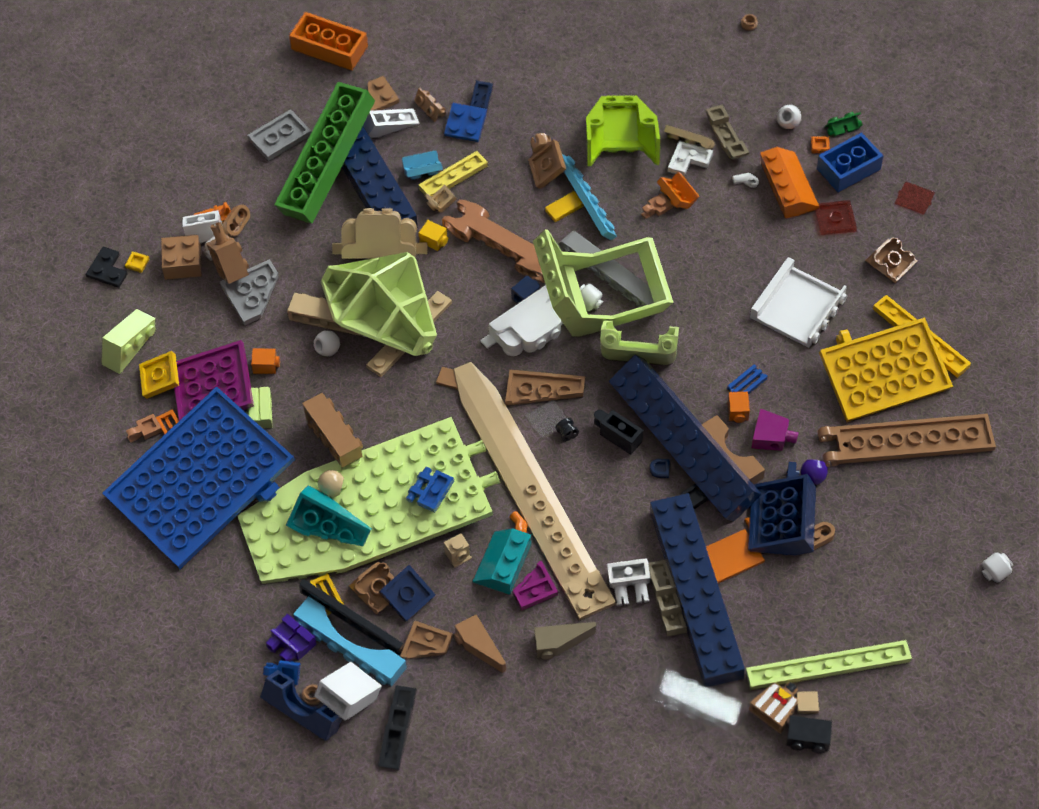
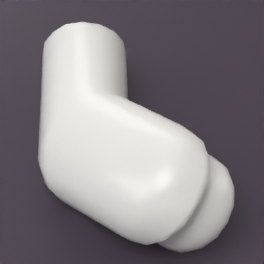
[732,173,759,188]

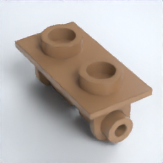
[414,88,446,122]

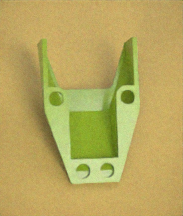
[586,95,660,166]

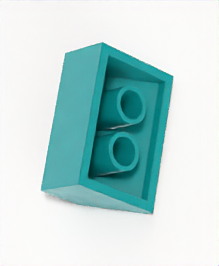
[473,528,531,595]

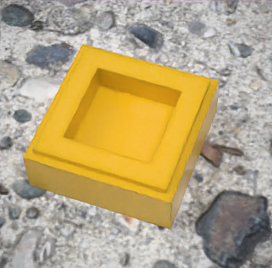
[125,251,150,273]

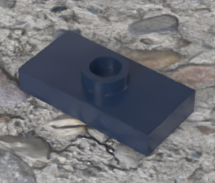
[470,80,493,110]

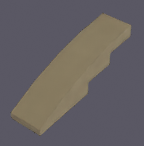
[648,560,687,637]

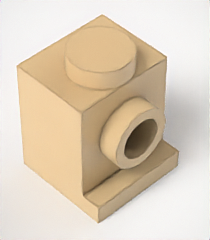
[444,534,472,568]

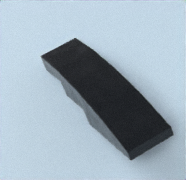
[378,685,417,770]

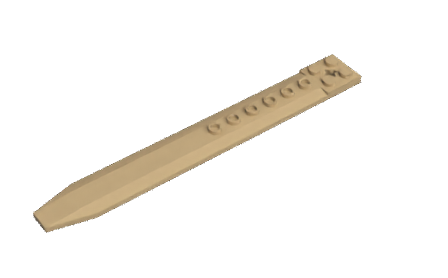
[454,362,616,620]

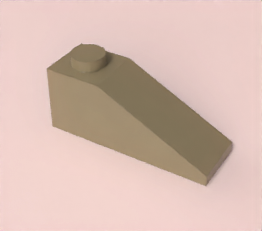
[534,622,596,660]

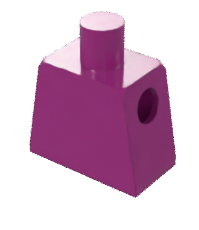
[751,409,799,451]

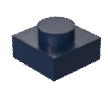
[786,462,800,478]

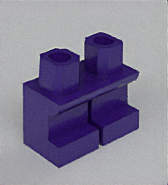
[266,614,317,662]

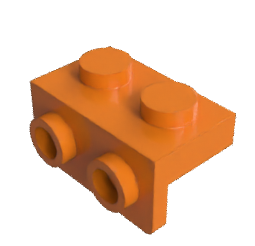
[657,172,699,209]

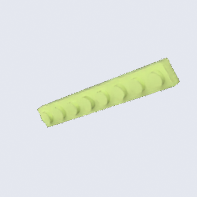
[746,640,912,690]

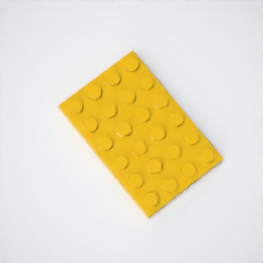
[819,317,953,422]

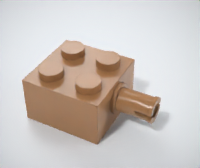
[206,222,249,284]

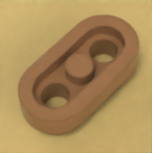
[222,205,250,237]
[814,522,835,550]

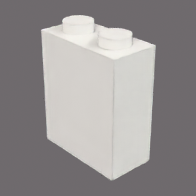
[314,662,381,720]

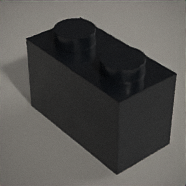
[786,715,832,753]

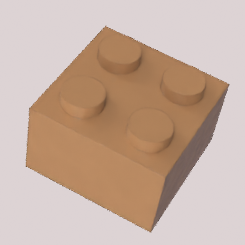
[161,235,202,280]

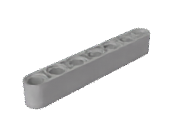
[559,231,655,316]

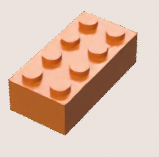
[289,12,368,71]

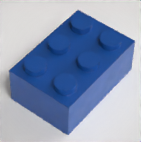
[816,132,884,192]

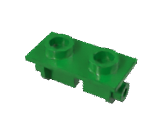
[824,112,862,137]

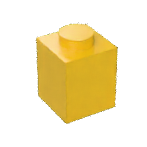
[419,220,448,251]

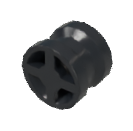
[555,418,579,442]

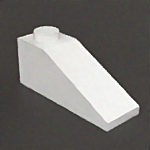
[363,109,419,138]

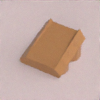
[865,238,917,283]
[349,561,394,615]

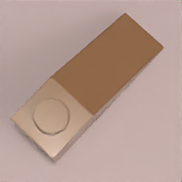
[453,615,506,673]

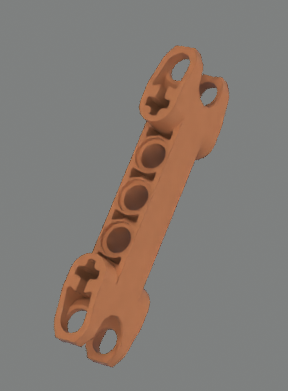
[442,200,545,283]

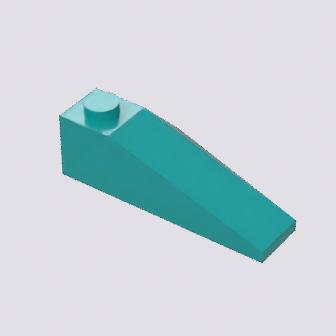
[286,485,372,546]

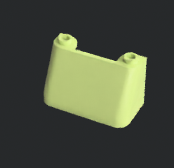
[600,320,679,365]

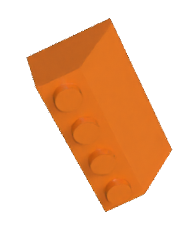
[760,147,820,219]

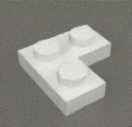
[668,141,713,176]

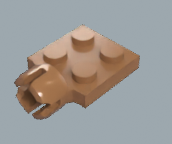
[528,133,566,189]

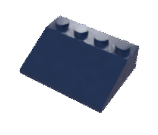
[748,474,816,556]

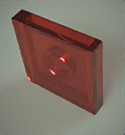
[815,200,857,235]

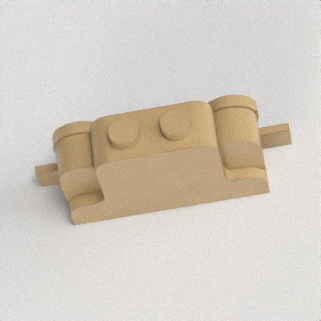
[332,208,427,259]

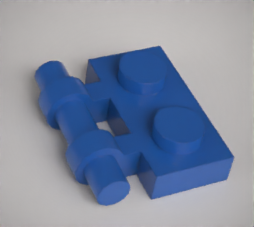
[406,467,454,513]

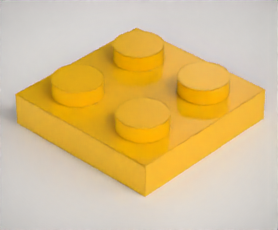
[139,351,179,399]

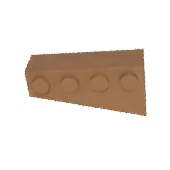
[302,393,363,468]

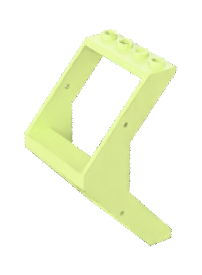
[533,229,673,336]

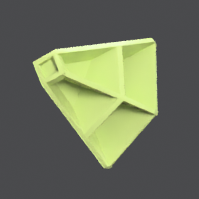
[321,252,437,356]

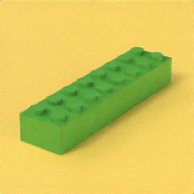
[274,82,375,224]

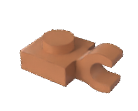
[641,193,673,219]
[126,414,162,443]

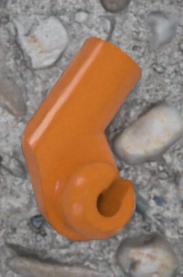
[509,511,528,533]

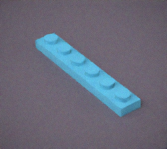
[562,154,617,240]

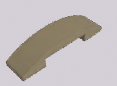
[706,105,749,159]

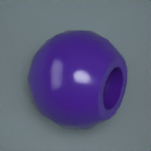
[800,460,828,485]

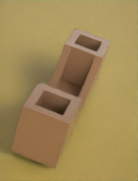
[702,415,765,484]

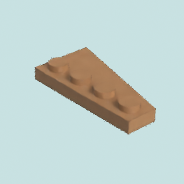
[505,370,585,406]

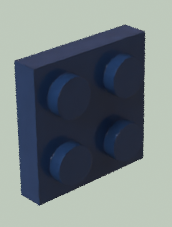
[379,565,436,622]

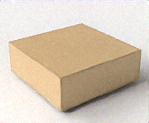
[796,692,819,714]

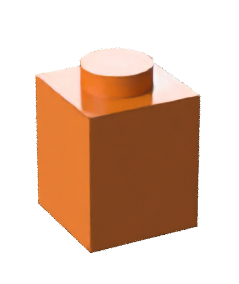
[251,348,280,374]
[728,392,750,423]

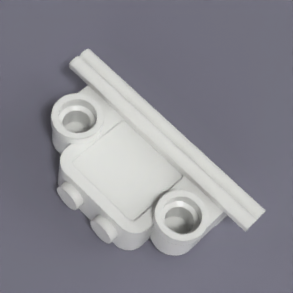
[480,285,563,356]

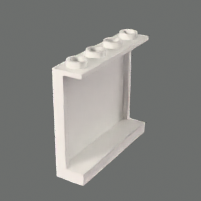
[750,257,847,348]

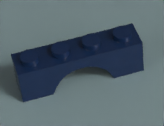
[260,670,342,741]

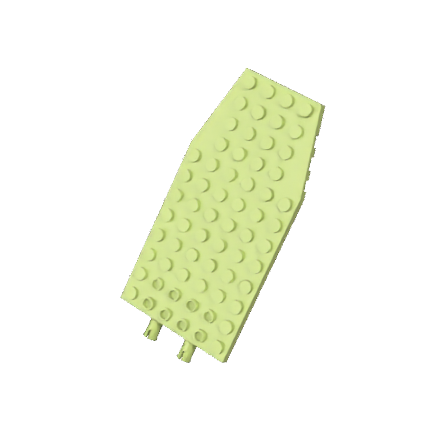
[237,417,500,584]

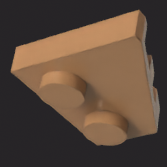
[368,76,400,111]
[400,621,453,659]

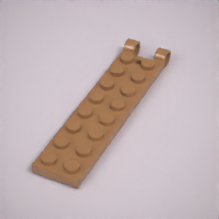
[817,414,996,467]

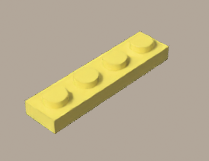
[419,151,488,196]

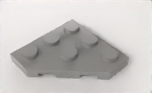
[220,259,278,326]

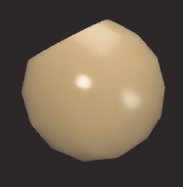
[318,470,344,497]

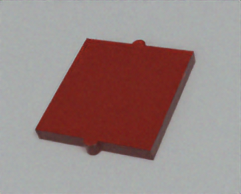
[895,181,935,214]

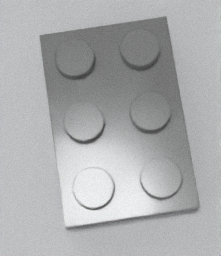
[247,109,311,161]

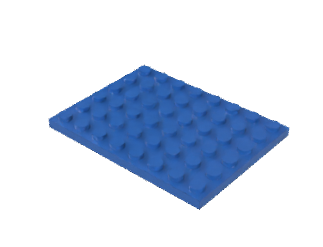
[103,386,295,569]

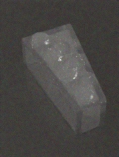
[648,670,742,732]

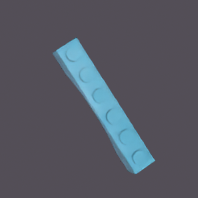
[293,596,407,687]

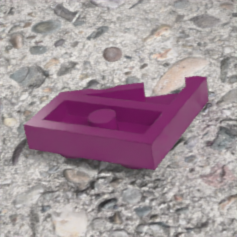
[513,560,558,611]

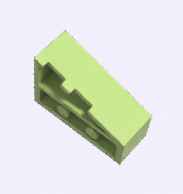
[102,309,156,374]

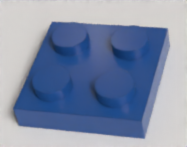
[444,103,487,142]

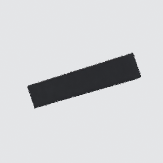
[299,579,404,656]

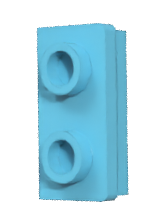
[402,150,443,179]

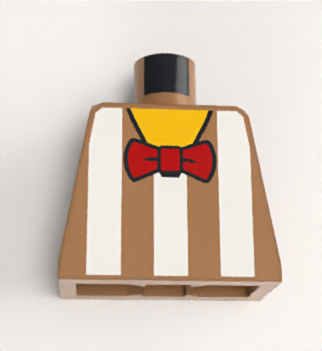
[749,682,798,734]

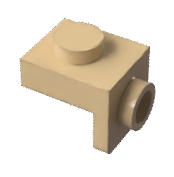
[425,185,457,213]

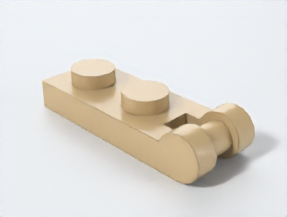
[664,125,715,149]

